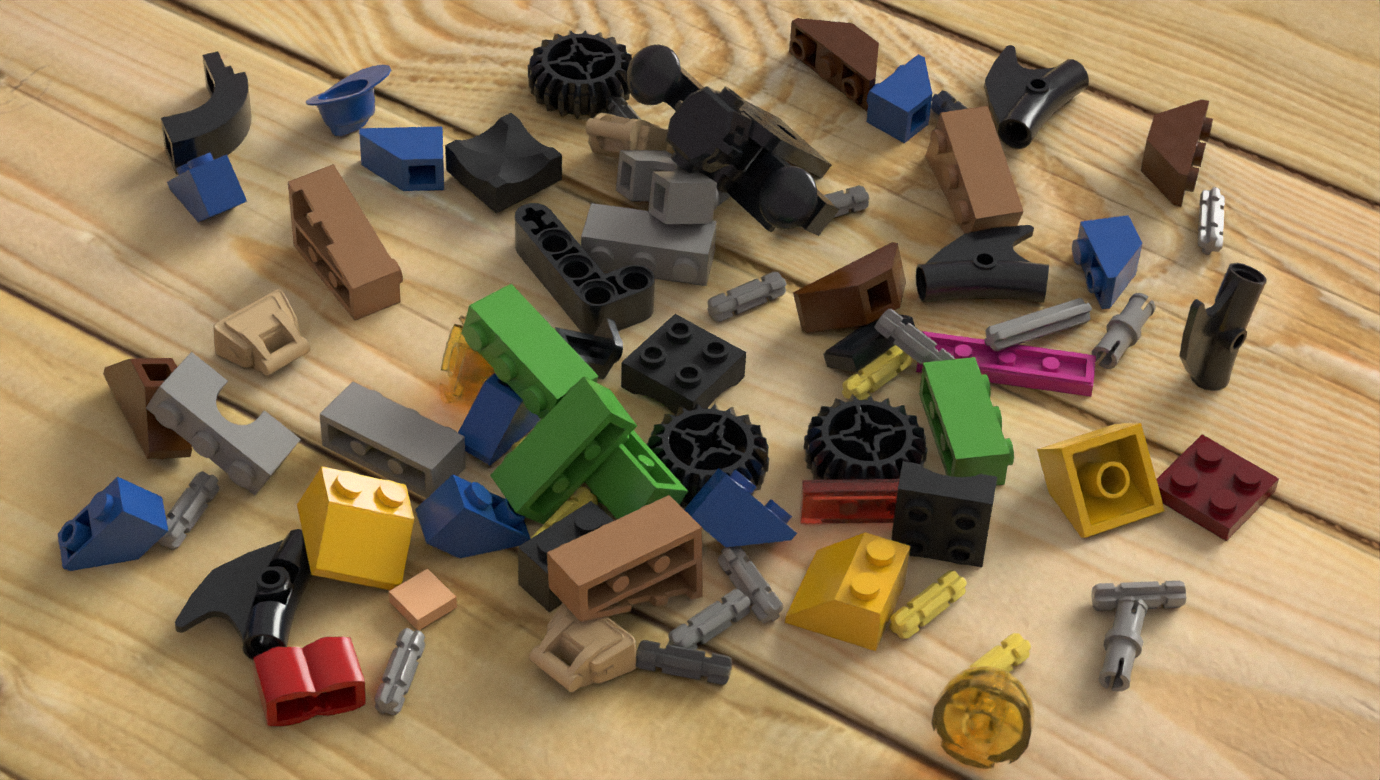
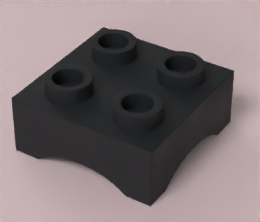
[445,113,562,214]
[621,314,746,415]
[891,461,997,567]

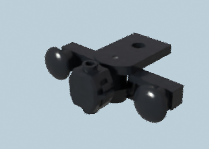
[626,44,840,236]

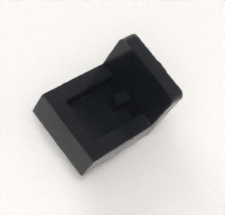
[555,318,623,379]

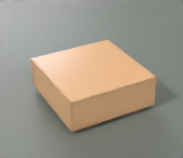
[389,568,457,630]

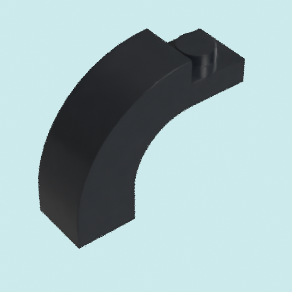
[161,51,252,174]

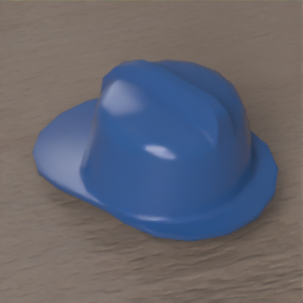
[306,64,392,137]

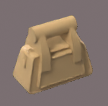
[586,113,668,158]
[213,289,311,376]
[529,602,637,693]

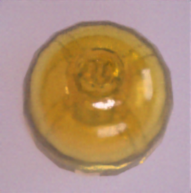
[439,315,495,407]
[931,666,1035,769]

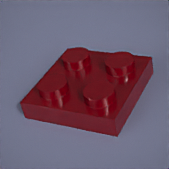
[1156,434,1279,541]

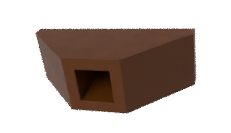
[789,18,879,112]
[1141,99,1213,207]
[793,242,906,333]
[103,358,192,460]

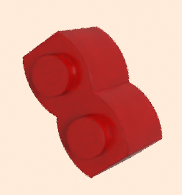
[253,636,366,726]

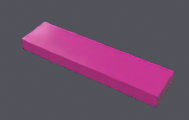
[916,331,1096,397]

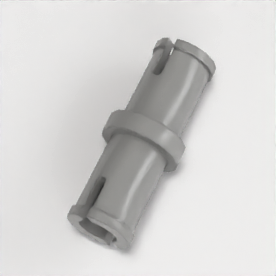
[1092,293,1156,369]
[1098,596,1148,691]

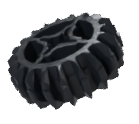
[528,30,632,119]
[804,394,928,504]
[646,402,769,508]

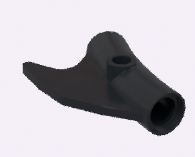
[984,45,1089,149]
[915,225,1049,303]
[1179,263,1267,391]
[175,529,312,660]

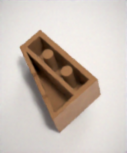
[925,106,1024,234]
[288,164,403,321]
[547,495,703,622]

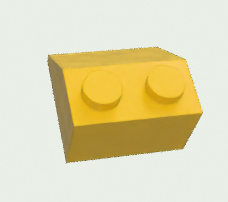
[1037,423,1165,538]
[297,466,414,590]
[785,532,910,651]

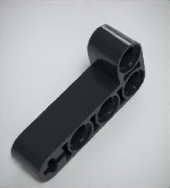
[515,203,655,335]

